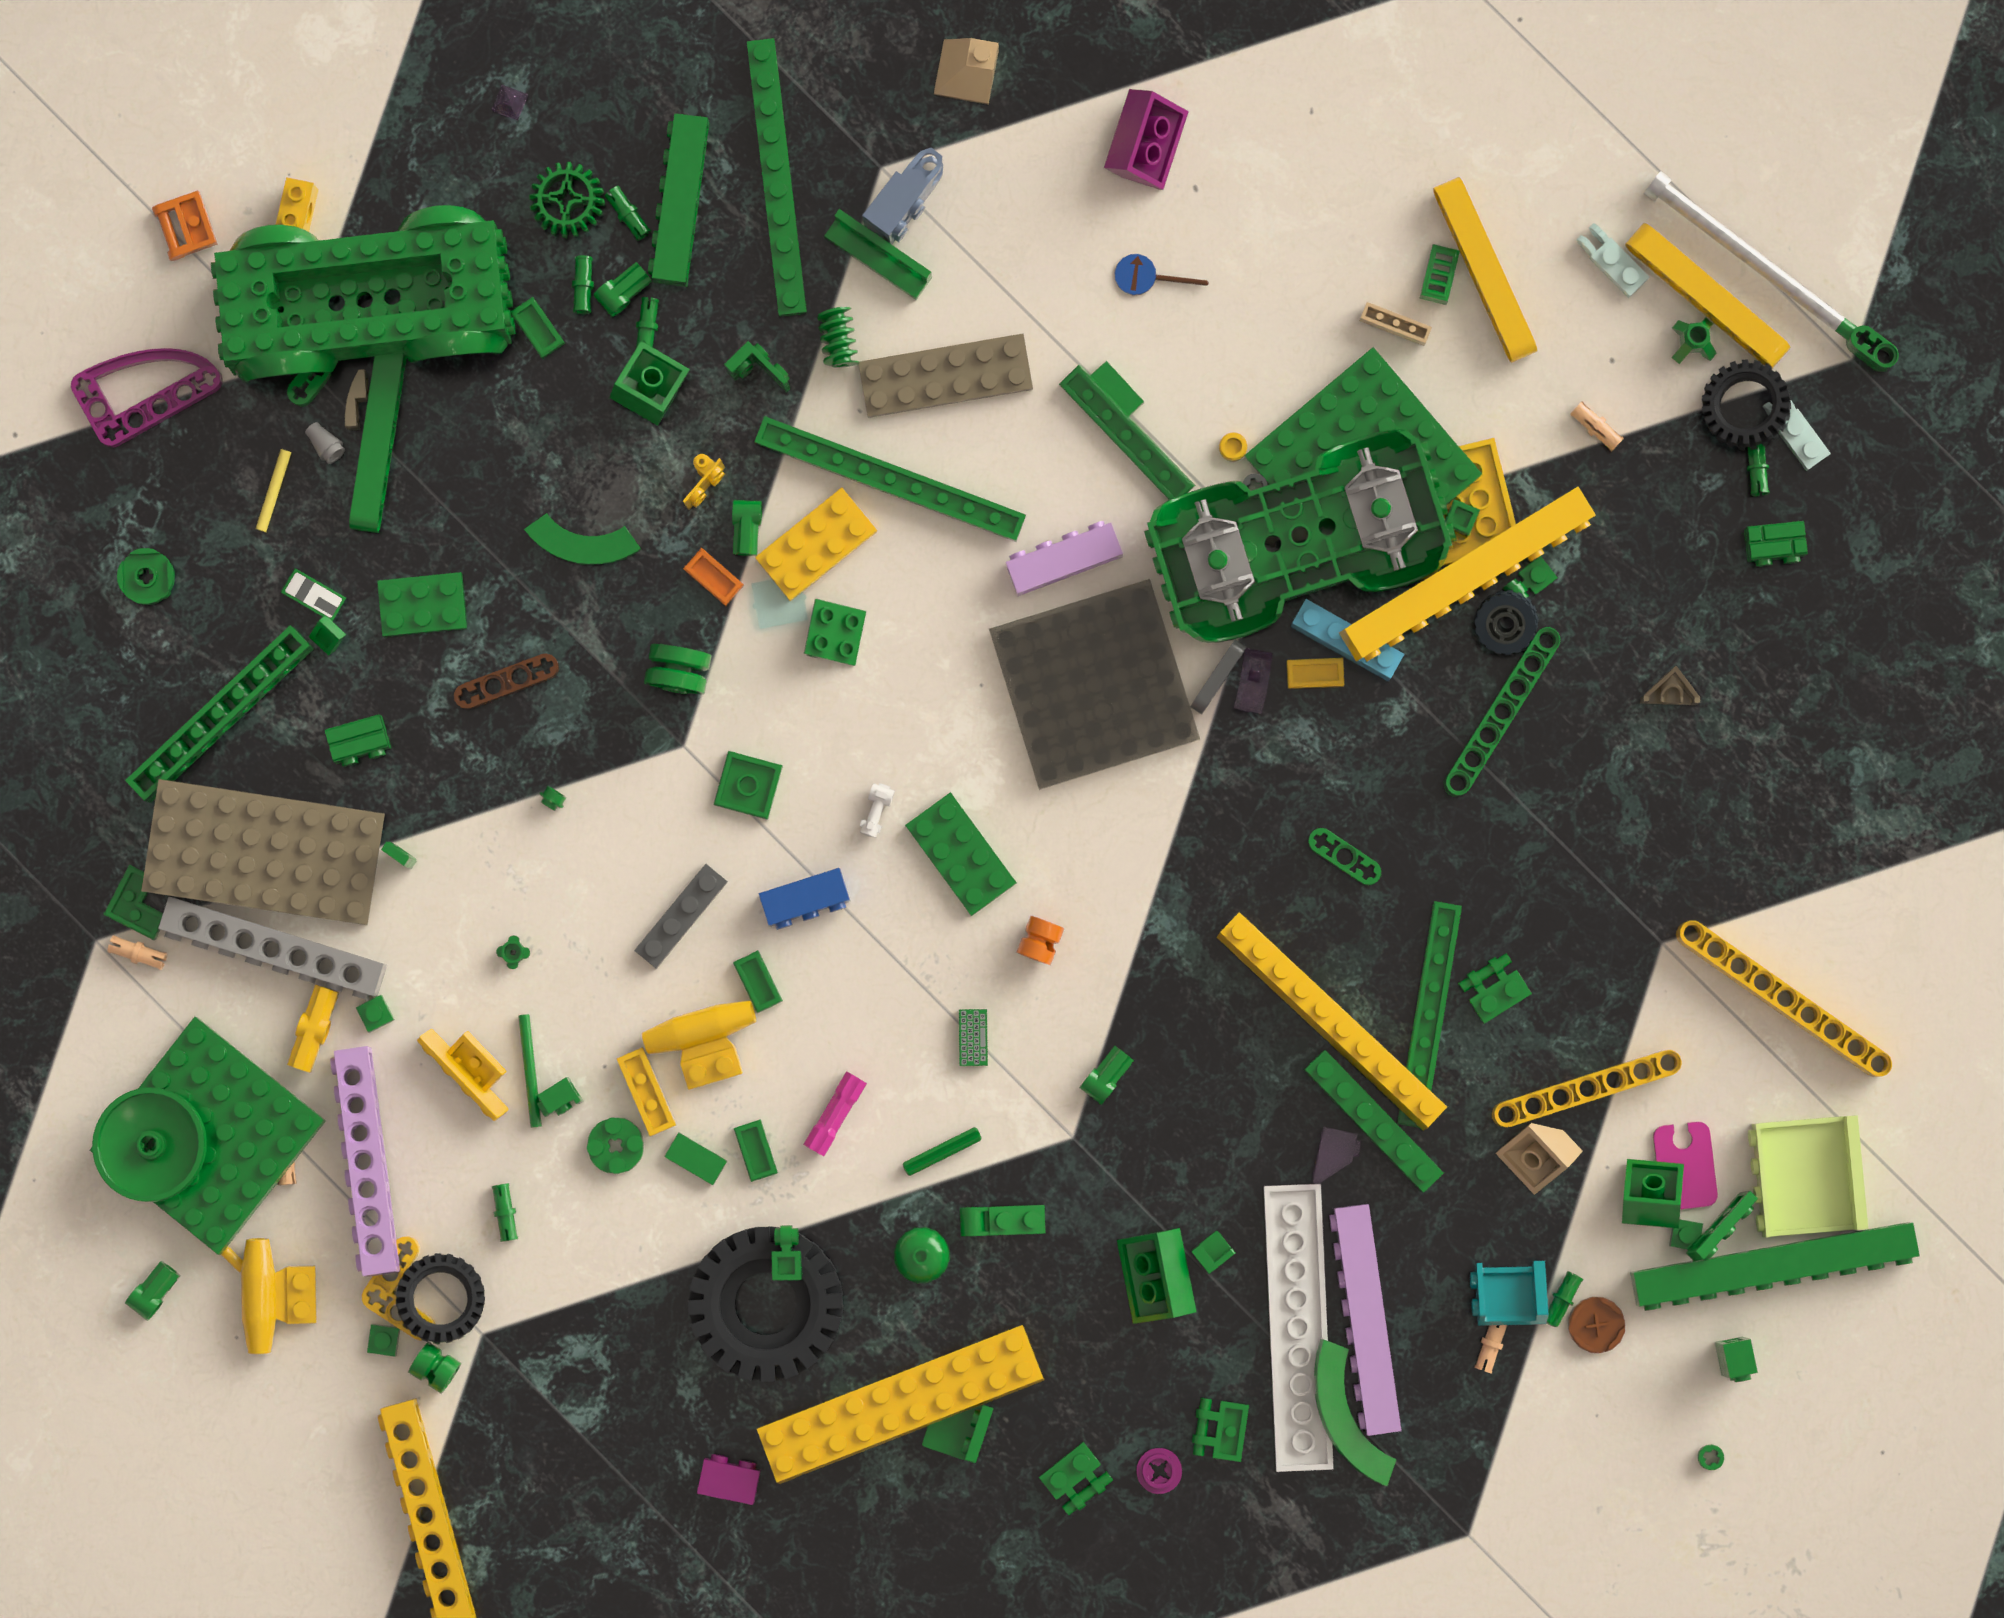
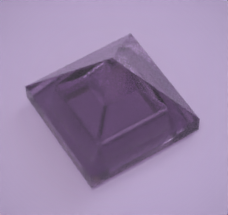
[492,85,528,121]

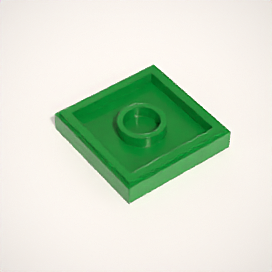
[713,751,783,820]

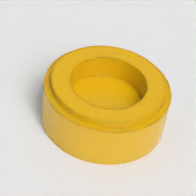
[1219,432,1247,462]

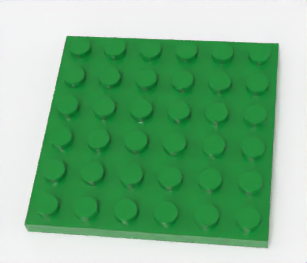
[1245,347,1482,535]
[89,1017,326,1255]

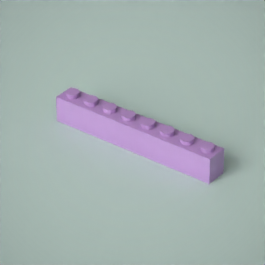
[1329,1204,1401,1436]

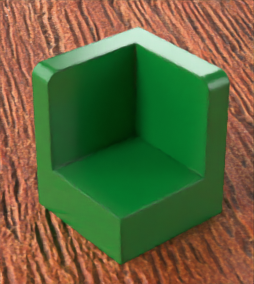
[1191,1231,1236,1274]

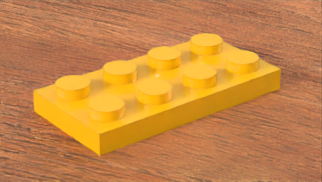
[755,487,877,602]

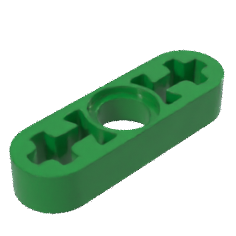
[1308,828,1381,885]

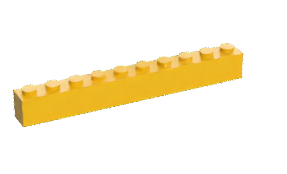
[1339,487,1595,662]
[1217,912,1447,1131]

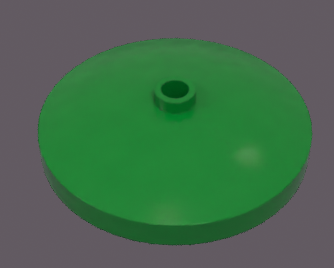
[92,1088,207,1202]

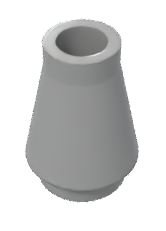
[305,422,345,464]

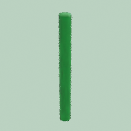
[518,1014,542,1128]

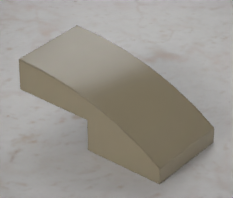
[345,370,369,431]

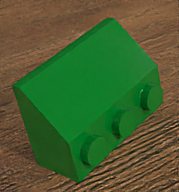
[1117,1228,1196,1324]

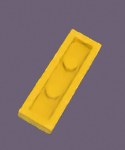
[617,1047,676,1137]

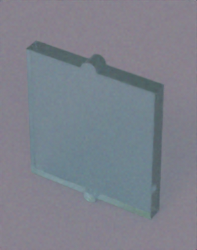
[751,580,808,629]

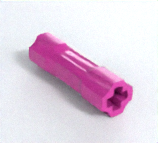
[803,1071,867,1156]

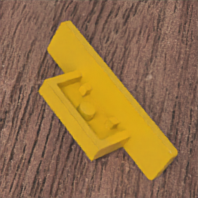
[417,1029,509,1121]

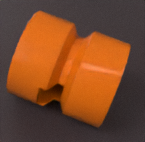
[1016,916,1064,966]

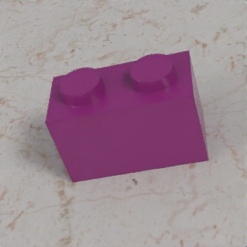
[697,1454,761,1505]

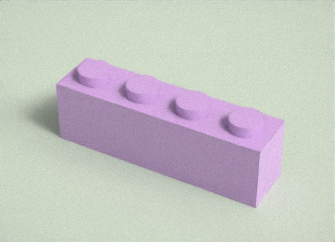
[1006,521,1123,596]

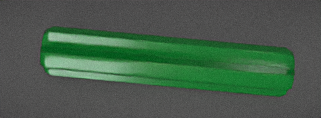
[903,1127,982,1176]

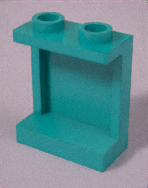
[1470,1261,1549,1326]

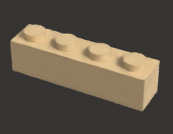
[1359,302,1432,346]

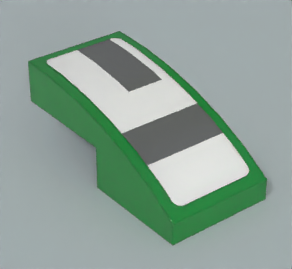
[280,568,346,621]

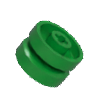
[644,644,711,695]

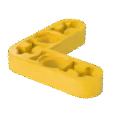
[362,1236,435,1341]

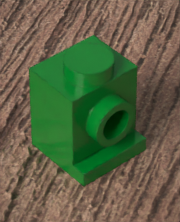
[537,1077,583,1117]

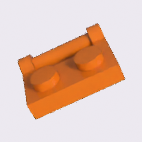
[152,190,218,261]

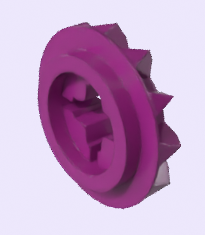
[1137,1448,1182,1494]

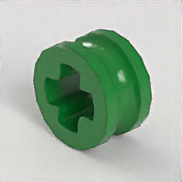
[1698,1444,1724,1470]

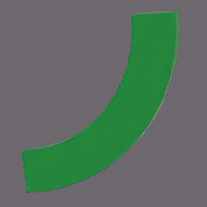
[1314,1339,1396,1486]

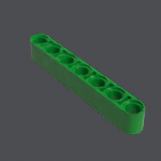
[349,353,407,533]
[1444,627,1560,797]

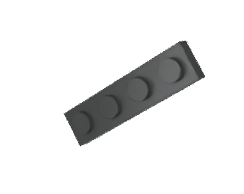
[634,864,728,969]

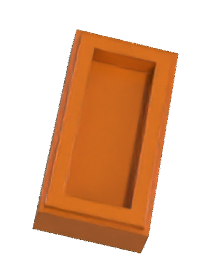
[683,548,744,606]

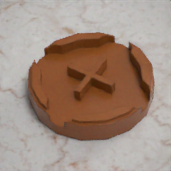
[1568,1297,1625,1353]

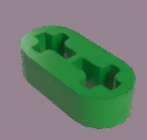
[287,372,331,407]

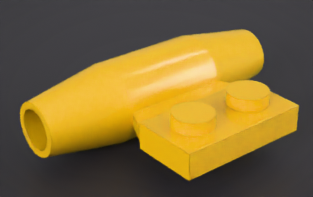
[642,1001,756,1090]
[241,1238,316,1354]

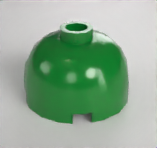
[894,1227,950,1284]

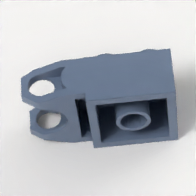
[862,148,943,244]

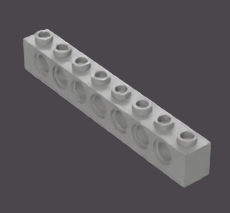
[158,897,387,1000]

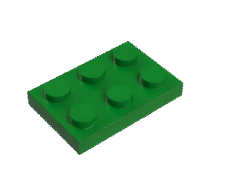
[377,572,467,637]

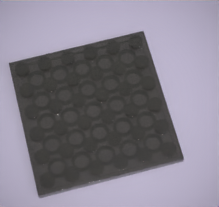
[989,579,1200,790]

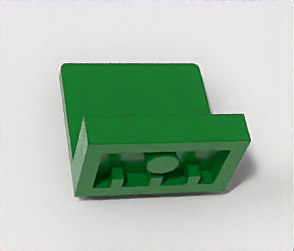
[724,341,790,392]
[922,1405,994,1464]

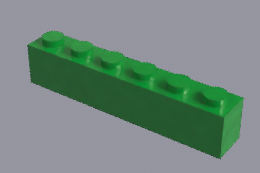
[648,113,710,287]
[1303,1050,1444,1193]

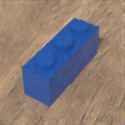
[758,868,850,930]

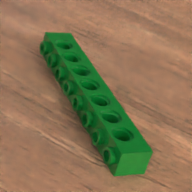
[125,625,314,803]

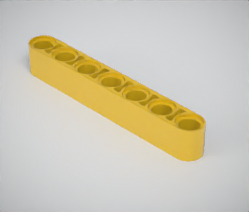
[1433,177,1538,363]
[1625,223,1791,369]
[1492,1050,1682,1127]

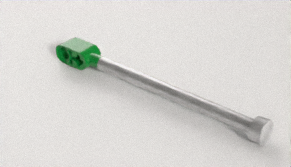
[1644,171,1899,372]

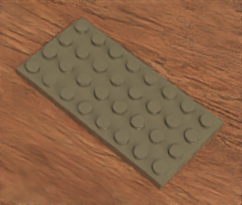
[142,779,385,925]

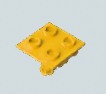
[683,454,725,510]

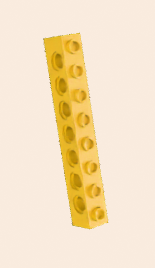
[378,1398,476,1618]

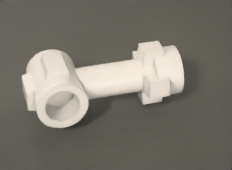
[860,783,895,838]

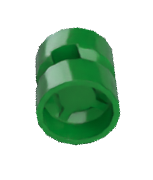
[408,1341,462,1394]

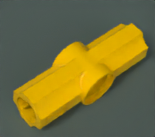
[287,985,339,1073]

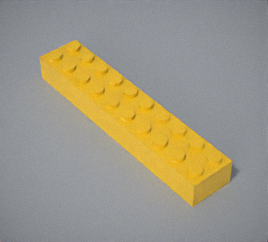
[757,1325,1044,1484]

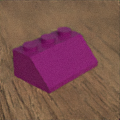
[1104,89,1189,190]

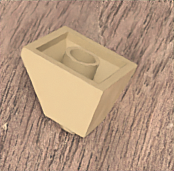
[934,38,999,105]
[1496,1123,1582,1195]

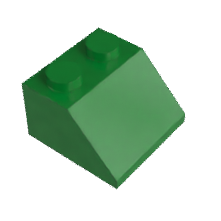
[609,341,690,426]
[1622,1159,1684,1229]

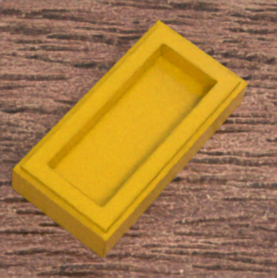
[1286,658,1344,689]

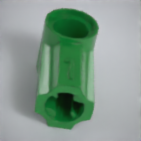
[593,262,652,317]
[732,500,762,556]
[1079,1046,1134,1105]
[125,1261,181,1321]

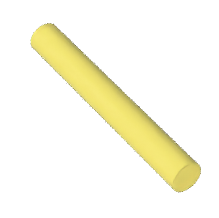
[256,449,291,532]

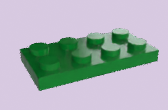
[905,792,1017,917]

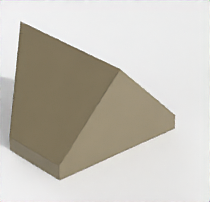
[1640,666,1700,705]

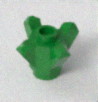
[1671,317,1717,364]

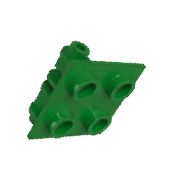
[804,599,866,666]

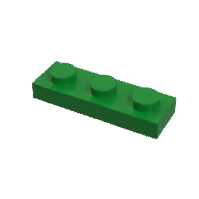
[1686,1191,1758,1261]

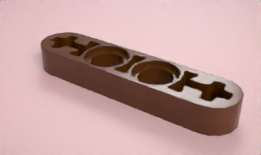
[454,653,559,710]

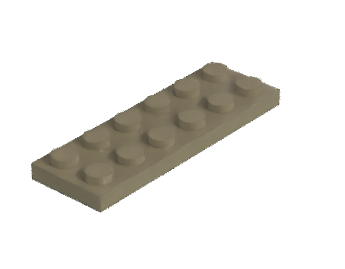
[859,334,1033,418]

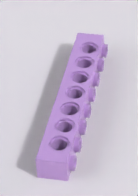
[330,1046,400,1277]

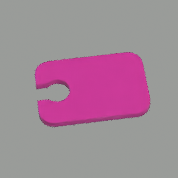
[1653,1122,1718,1209]

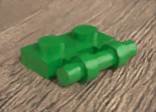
[1458,953,1532,1024]
[1192,1398,1249,1462]
[1039,1442,1113,1515]

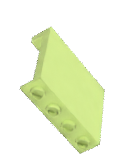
[1748,1115,1869,1238]

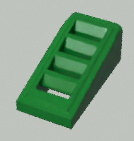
[1419,244,1460,305]

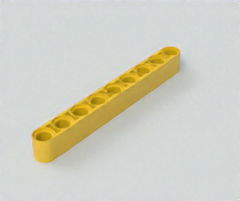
[1676,921,1892,1077]

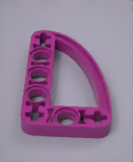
[71,348,223,448]

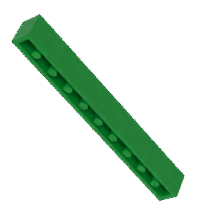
[1630,1222,1920,1311]

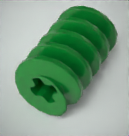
[817,307,859,368]

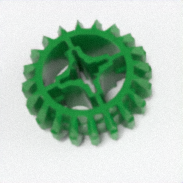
[529,162,605,238]

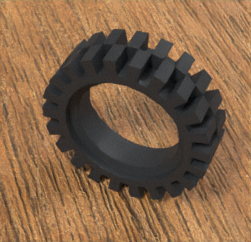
[1702,359,1791,450]
[396,1253,485,1344]

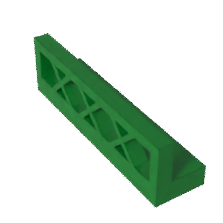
[824,209,932,300]

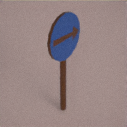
[1115,254,1209,295]

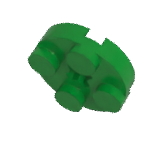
[117,548,175,605]
[587,1117,644,1174]

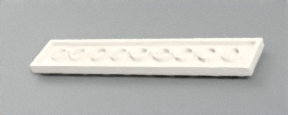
[1264,1184,1333,1472]

